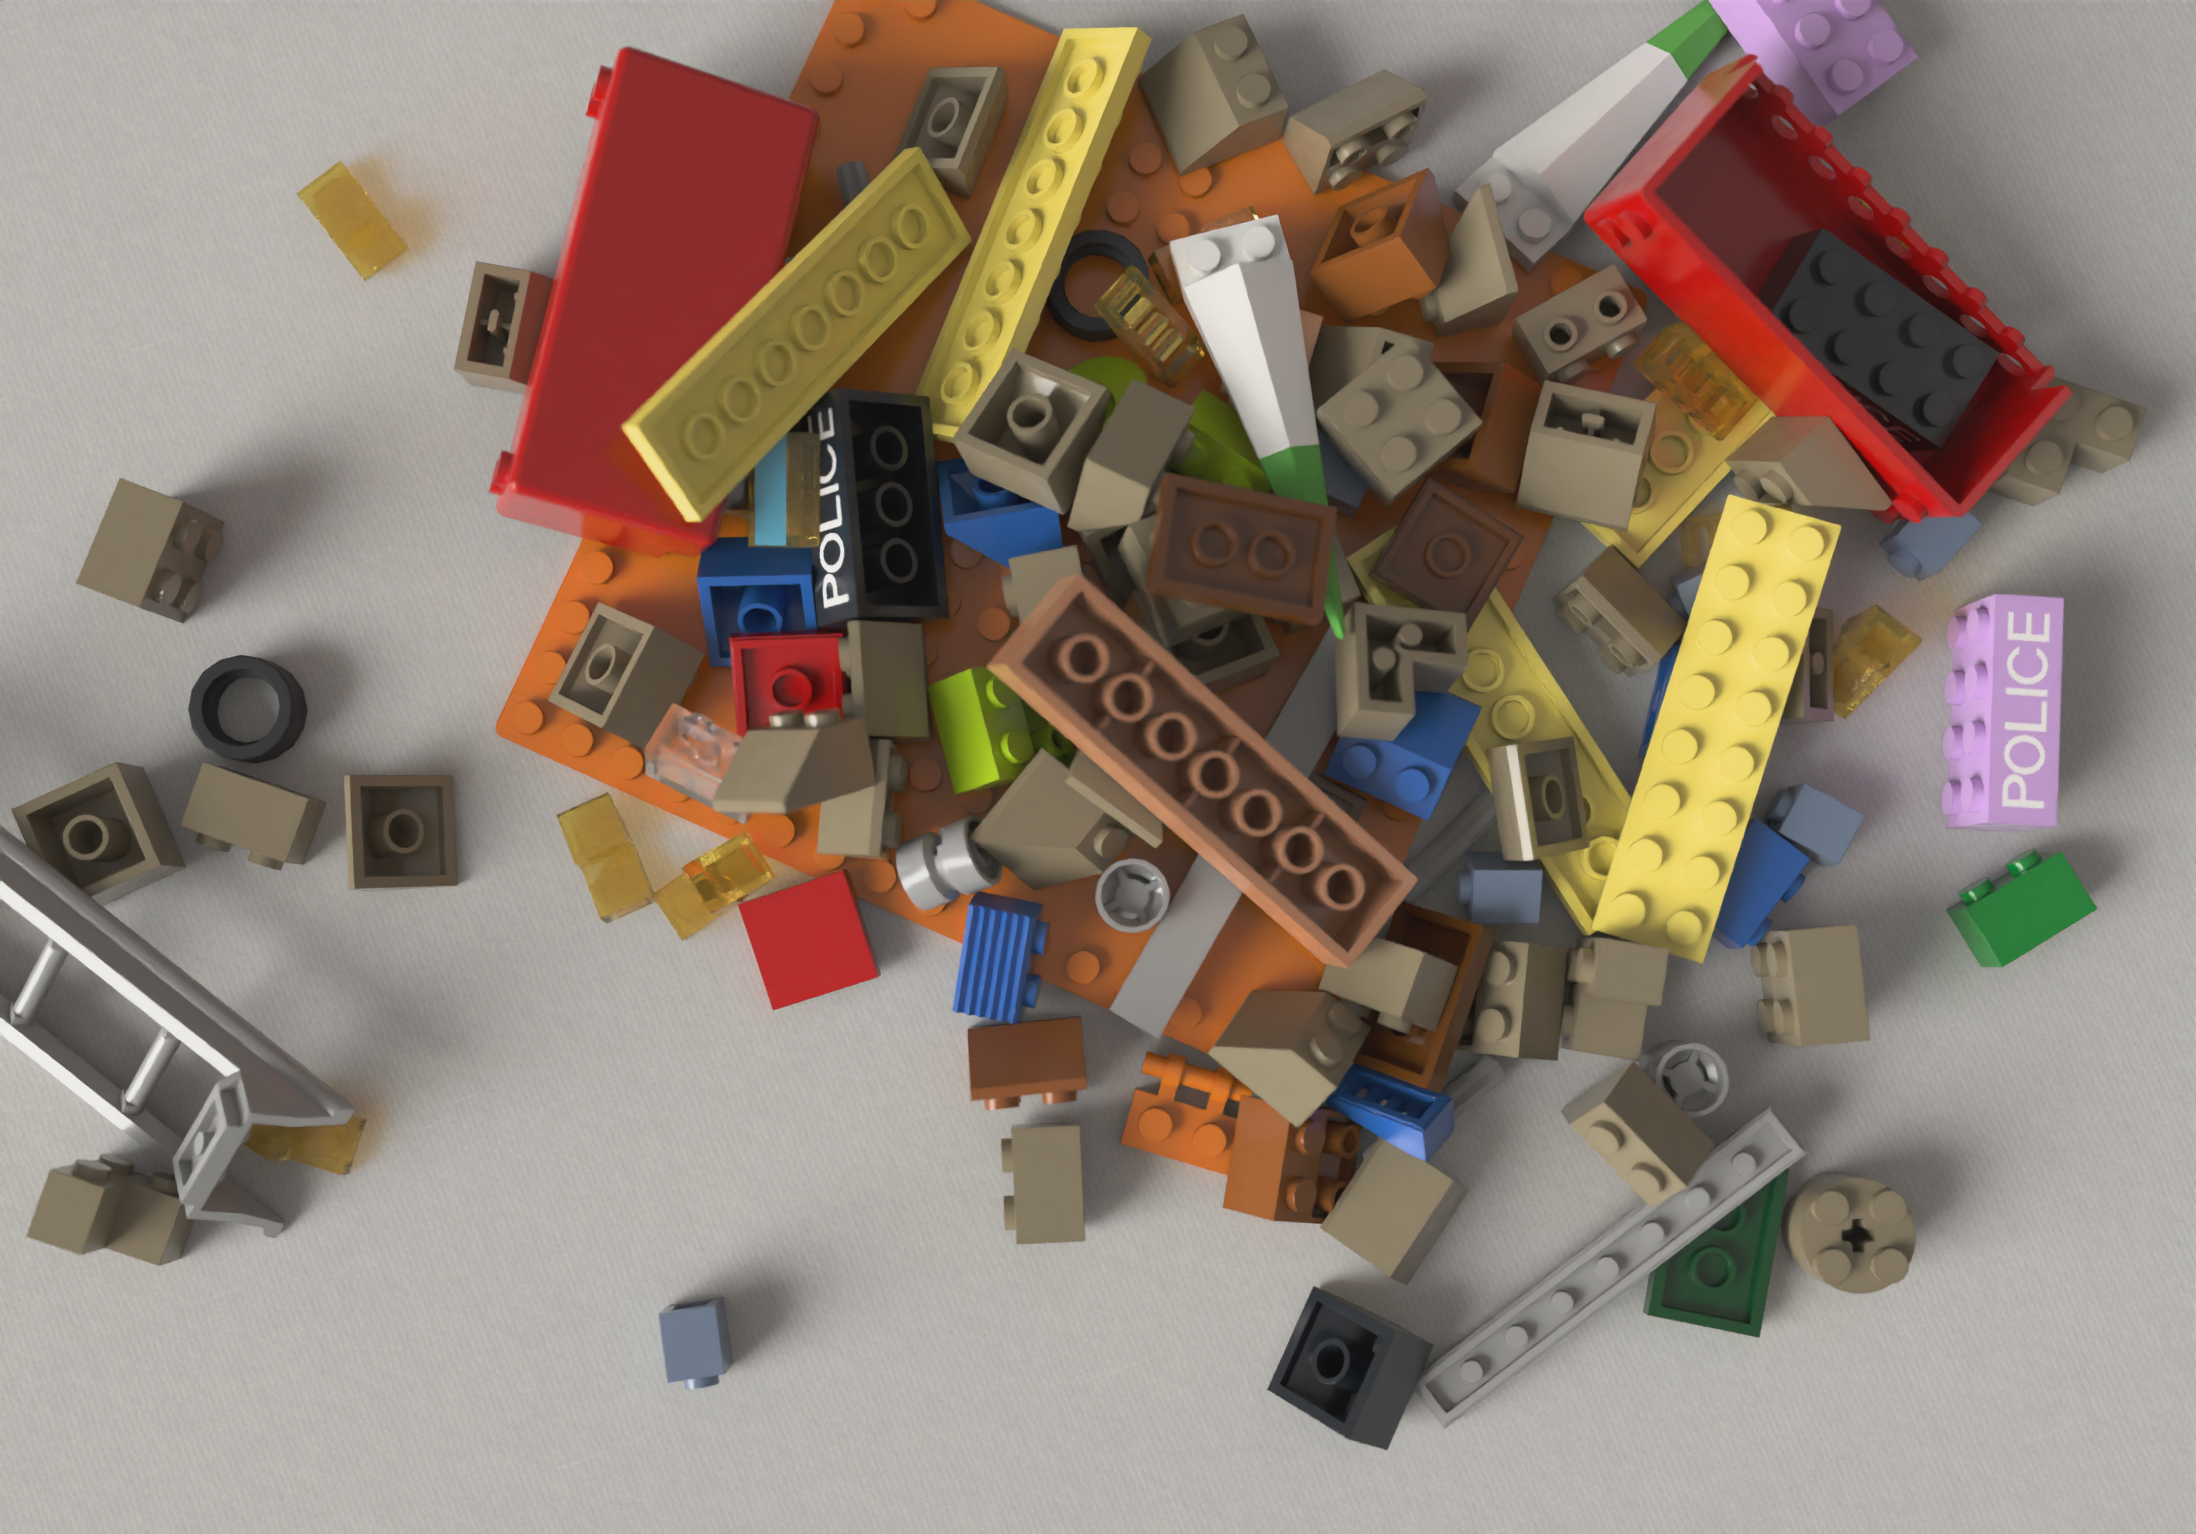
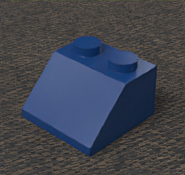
[697,535,822,667]
[1324,691,1482,821]

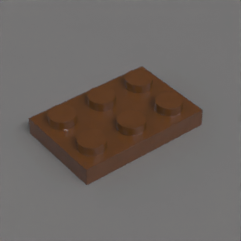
[1145,473,1337,626]
[1352,902,1497,1094]

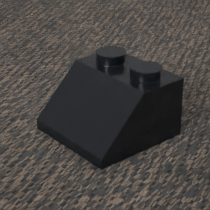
[1267,1286,1434,1450]

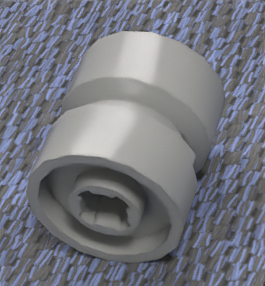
[896,815,1002,911]
[1095,858,1170,933]
[1639,1040,1730,1118]

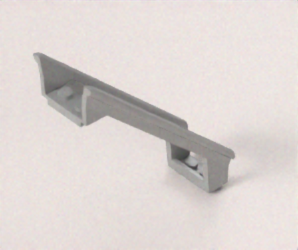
[0,825,355,1238]

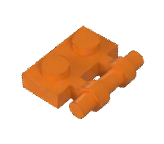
[1120,1051,1253,1176]

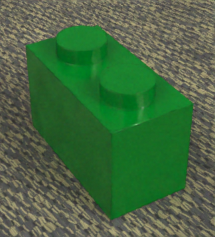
[1946,848,2097,967]

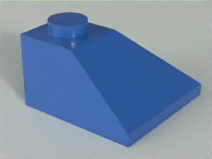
[936,458,1064,569]

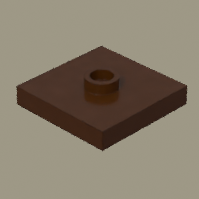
[1368,477,1525,633]

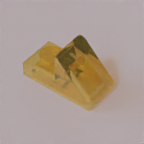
[1833,604,1922,719]
[652,831,777,941]
[244,1115,367,1175]

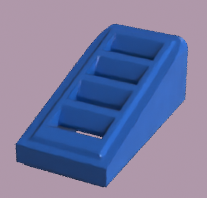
[1326,1063,1454,1162]

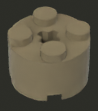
[1781,1171,1916,1294]

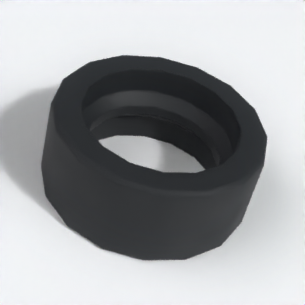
[1047,229,1150,342]
[188,655,308,764]

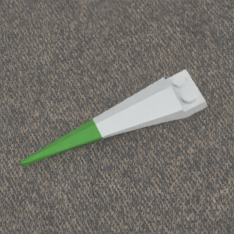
[1451,0,1729,273]
[1170,214,1346,640]

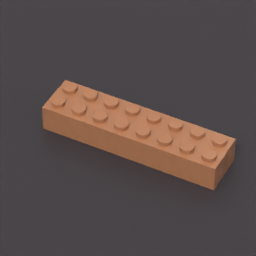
[987,573,1419,969]

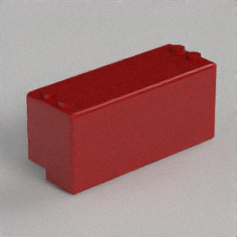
[489,46,820,559]
[1584,54,2073,524]

